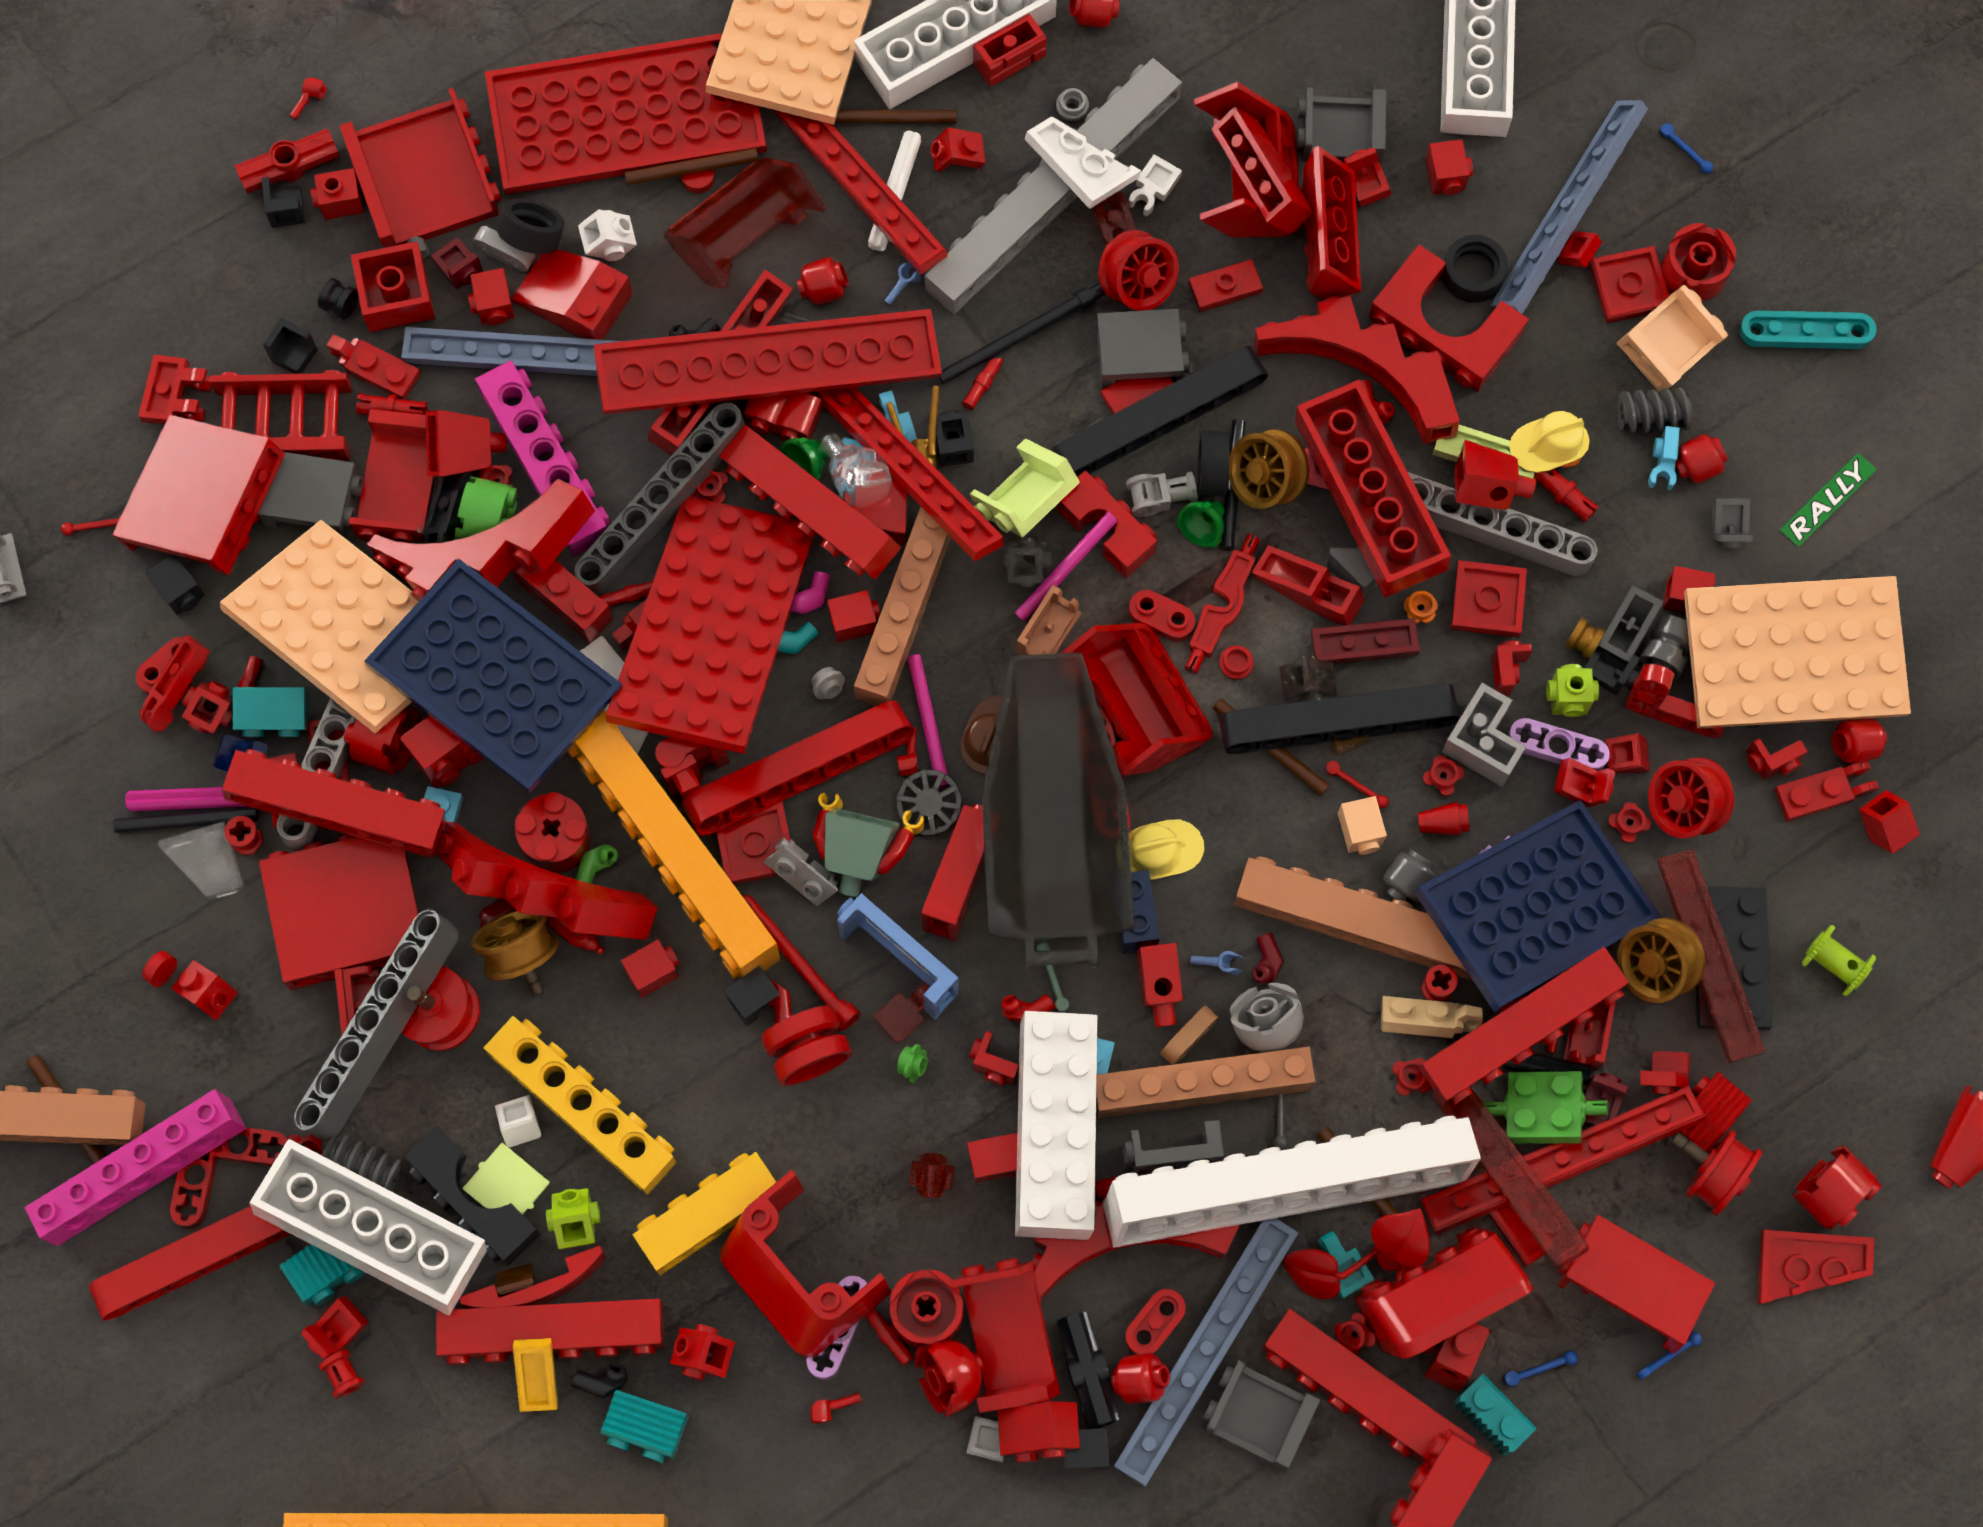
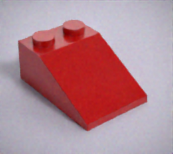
[511,249,633,340]

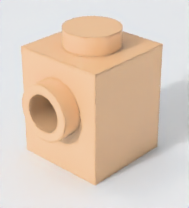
[1338,796,1387,855]

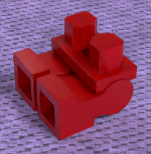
[655,737,730,800]

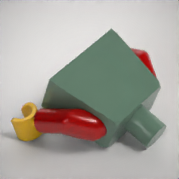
[812,793,924,896]

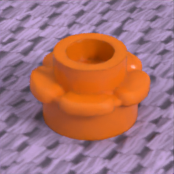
[1404,591,1438,623]

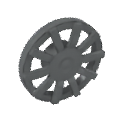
[896,770,963,836]

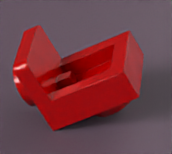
[931,127,986,172]
[1344,147,1391,207]
[1746,738,1808,780]
[1554,758,1615,807]
[171,960,237,1020]
[969,1031,1019,1087]
[1640,1051,1690,1095]
[301,1296,369,1359]

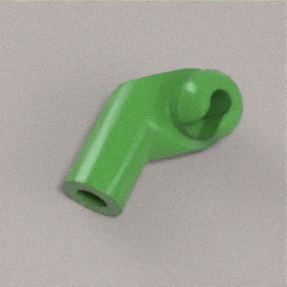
[575,844,618,884]

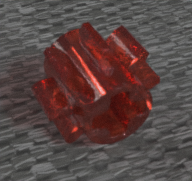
[909,1152,954,1198]

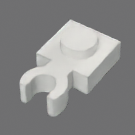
[1129,155,1182,216]

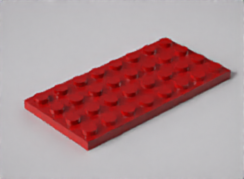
[485,33,767,195]
[606,496,815,754]

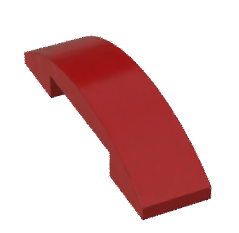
[459,1245,606,1309]

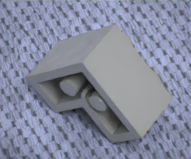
[1442,683,1526,787]

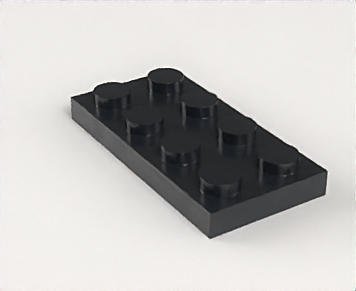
[1692,886,1772,1030]

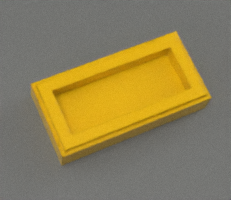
[513,1338,558,1412]

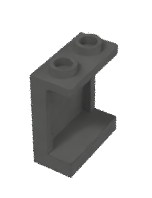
[1297,87,1386,165]
[1096,309,1189,389]
[258,452,363,537]
[1122,1120,1224,1176]
[1203,1360,1320,1471]

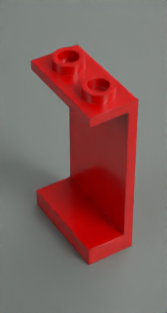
[349,409,435,543]
[1557,1215,1716,1354]
[951,1258,1060,1413]

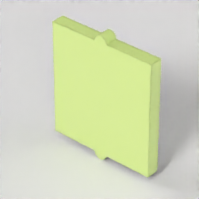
[462,1143,550,1215]

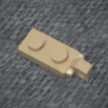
[1381,996,1483,1038]

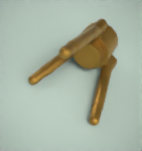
[886,385,939,468]

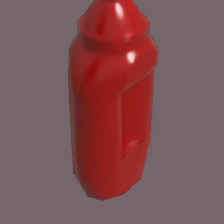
[546,916,605,954]

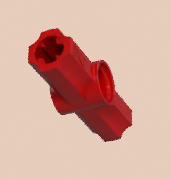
[234,128,340,194]

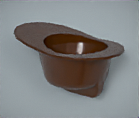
[960,695,1026,774]

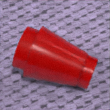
[1418,801,1470,836]

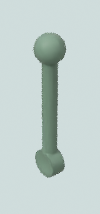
[1036,941,1069,1013]

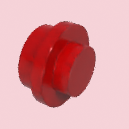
[1219,645,1254,680]

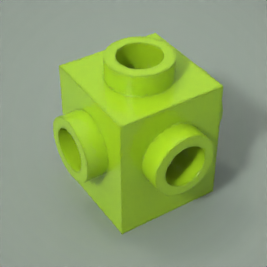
[1546,664,1599,717]
[546,1188,601,1249]

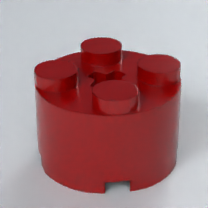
[1661,223,1736,301]
[344,706,422,775]
[515,792,591,873]
[1792,1145,1882,1230]
[889,1270,964,1348]

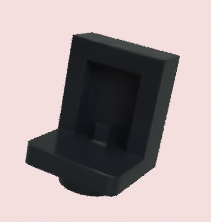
[1584,647,1640,696]

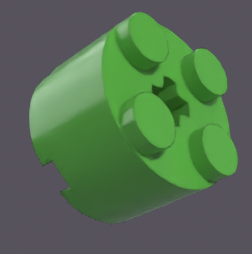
[455,476,518,540]

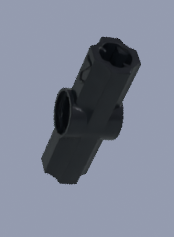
[1057,1312,1120,1429]

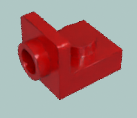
[1491,641,1532,696]

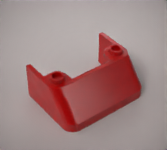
[1194,82,1301,238]
[720,1170,891,1358]

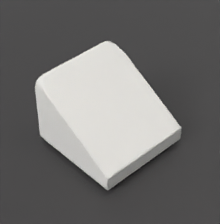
[495,1095,542,1147]

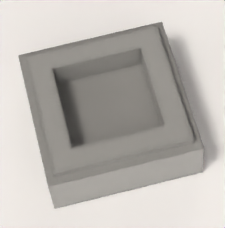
[966,1416,1004,1463]

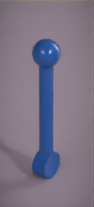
[1660,123,1713,174]
[1637,1331,1702,1380]
[1504,1350,1578,1387]

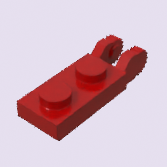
[139,635,210,733]
[1774,761,1879,822]

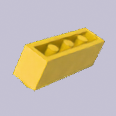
[632,1152,776,1276]

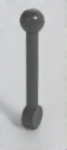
[1273,1093,1287,1150]

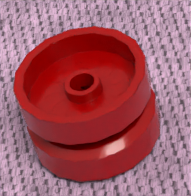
[760,1005,853,1086]

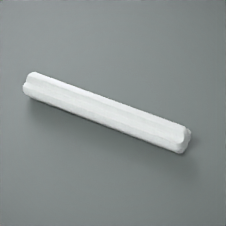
[868,130,921,252]

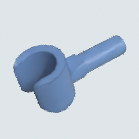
[884,262,924,306]
[1190,951,1243,975]

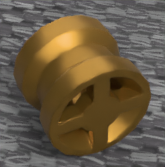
[1565,617,1606,660]

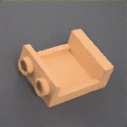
[1617,285,1728,392]

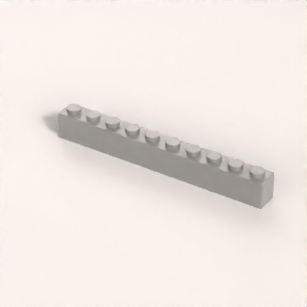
[925,58,1182,315]

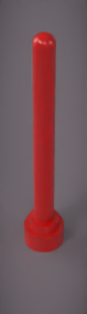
[742,895,861,1032]

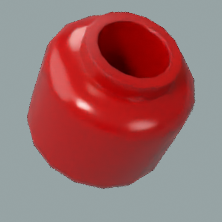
[1069,0,1119,28]
[797,257,849,306]
[1675,434,1728,484]
[1831,718,1887,764]
[1112,1353,1170,1404]

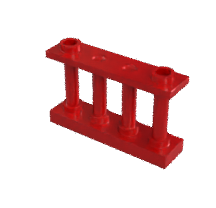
[209,370,352,462]

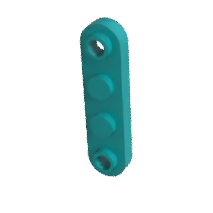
[1739,311,1877,349]

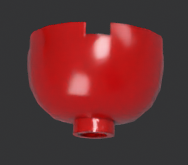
[914,1339,984,1417]

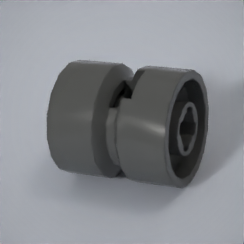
[1639,615,1690,680]

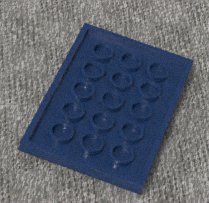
[364,559,623,794]
[1414,800,1661,1012]

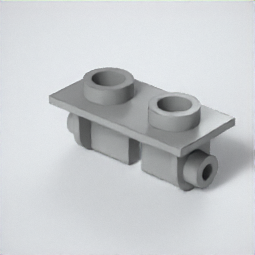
[0,533,27,603]
[763,838,838,906]

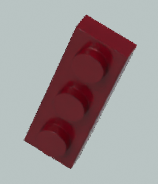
[1310,618,1420,666]

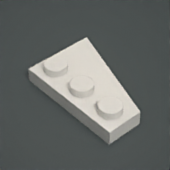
[1025,116,1141,209]

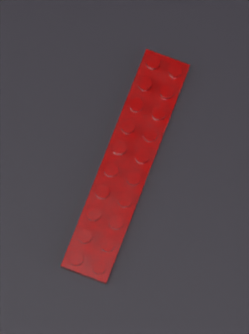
[593,309,942,415]

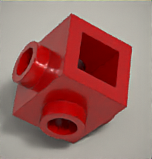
[182,680,233,734]
[670,1324,735,1381]

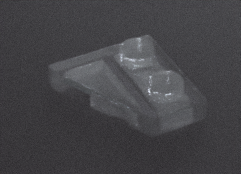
[158,821,244,900]

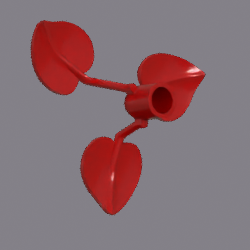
[1282,1208,1437,1353]

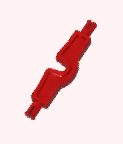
[1184,534,1260,674]

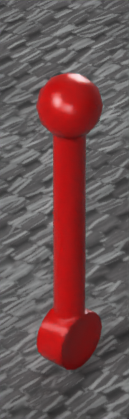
[61,515,121,536]
[1326,761,1389,809]

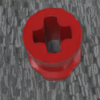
[224,816,264,856]
[1421,964,1458,1002]
[318,1349,365,1399]

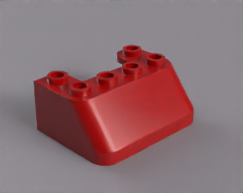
[1055,623,1213,776]
[1354,1227,1533,1359]

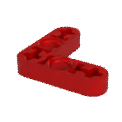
[1625,664,1725,738]
[170,1127,287,1229]

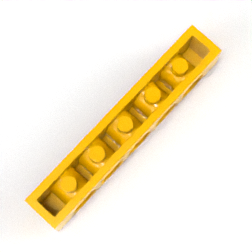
[483,1016,677,1195]

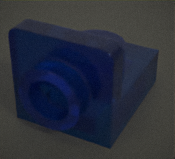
[213,735,268,772]

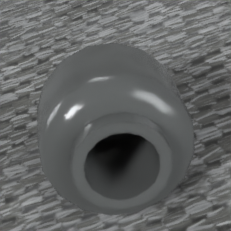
[1383,849,1436,902]

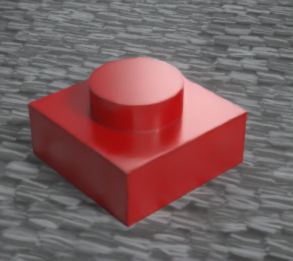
[1556,231,1602,268]

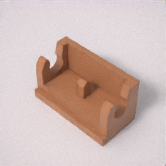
[1016,585,1081,670]

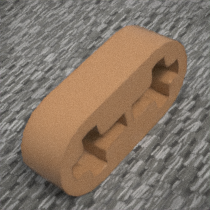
[1160,1005,1219,1065]

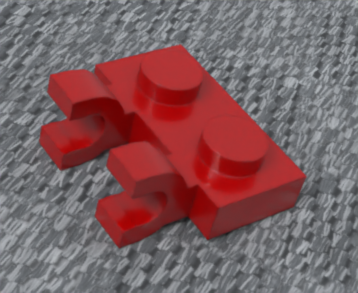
[138,355,212,425]

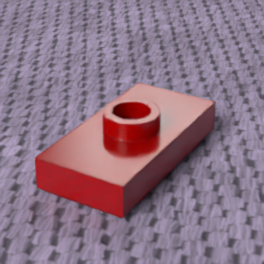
[1188,259,1263,312]

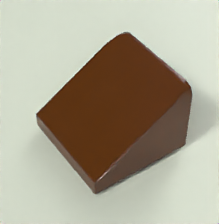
[496,1263,537,1297]

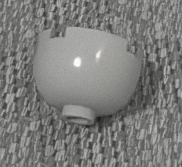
[1230,983,1304,1053]

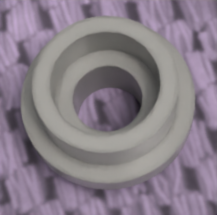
[1056,88,1089,121]
[811,667,845,699]

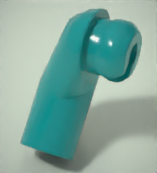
[778,621,819,654]

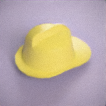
[1509,411,1590,473]
[1120,819,1204,880]

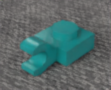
[1317,1230,1374,1299]

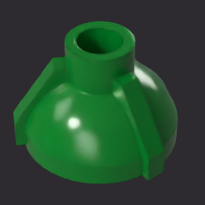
[780,437,828,480]
[1176,500,1225,548]

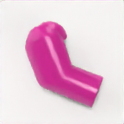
[791,571,830,614]

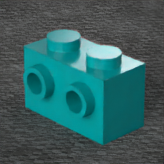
[233,687,309,737]

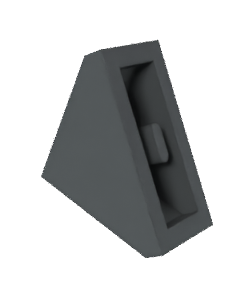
[1327,547,1378,596]
[1598,585,1663,663]

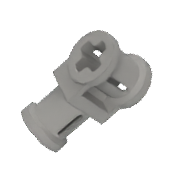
[1126,471,1198,518]

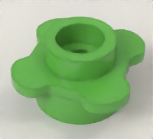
[897,1044,928,1084]

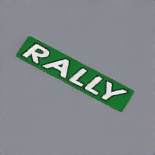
[1780,453,1876,547]

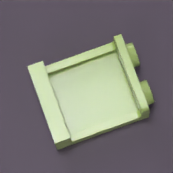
[969,438,1080,538]

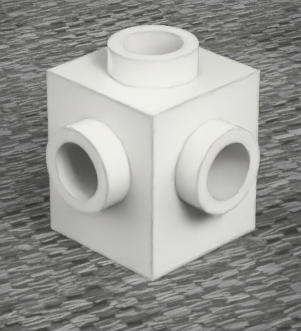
[578,209,637,261]

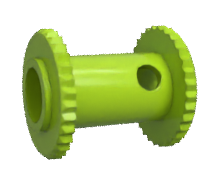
[1802,925,1876,996]

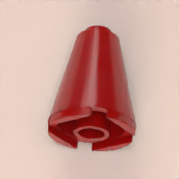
[1930,1085,1983,1190]

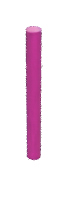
[1014,511,1118,622]
[907,654,950,789]

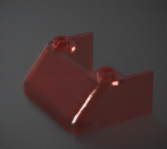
[664,158,827,289]

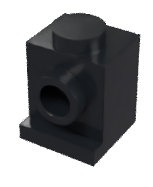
[936,410,974,467]

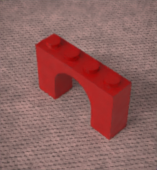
[1368,244,1529,392]

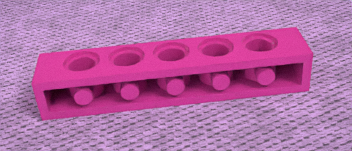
[475,360,611,557]
[24,1089,247,1246]

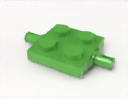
[1482,1071,1608,1144]

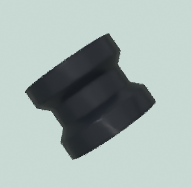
[318,278,359,320]

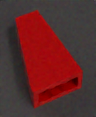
[921,804,997,942]

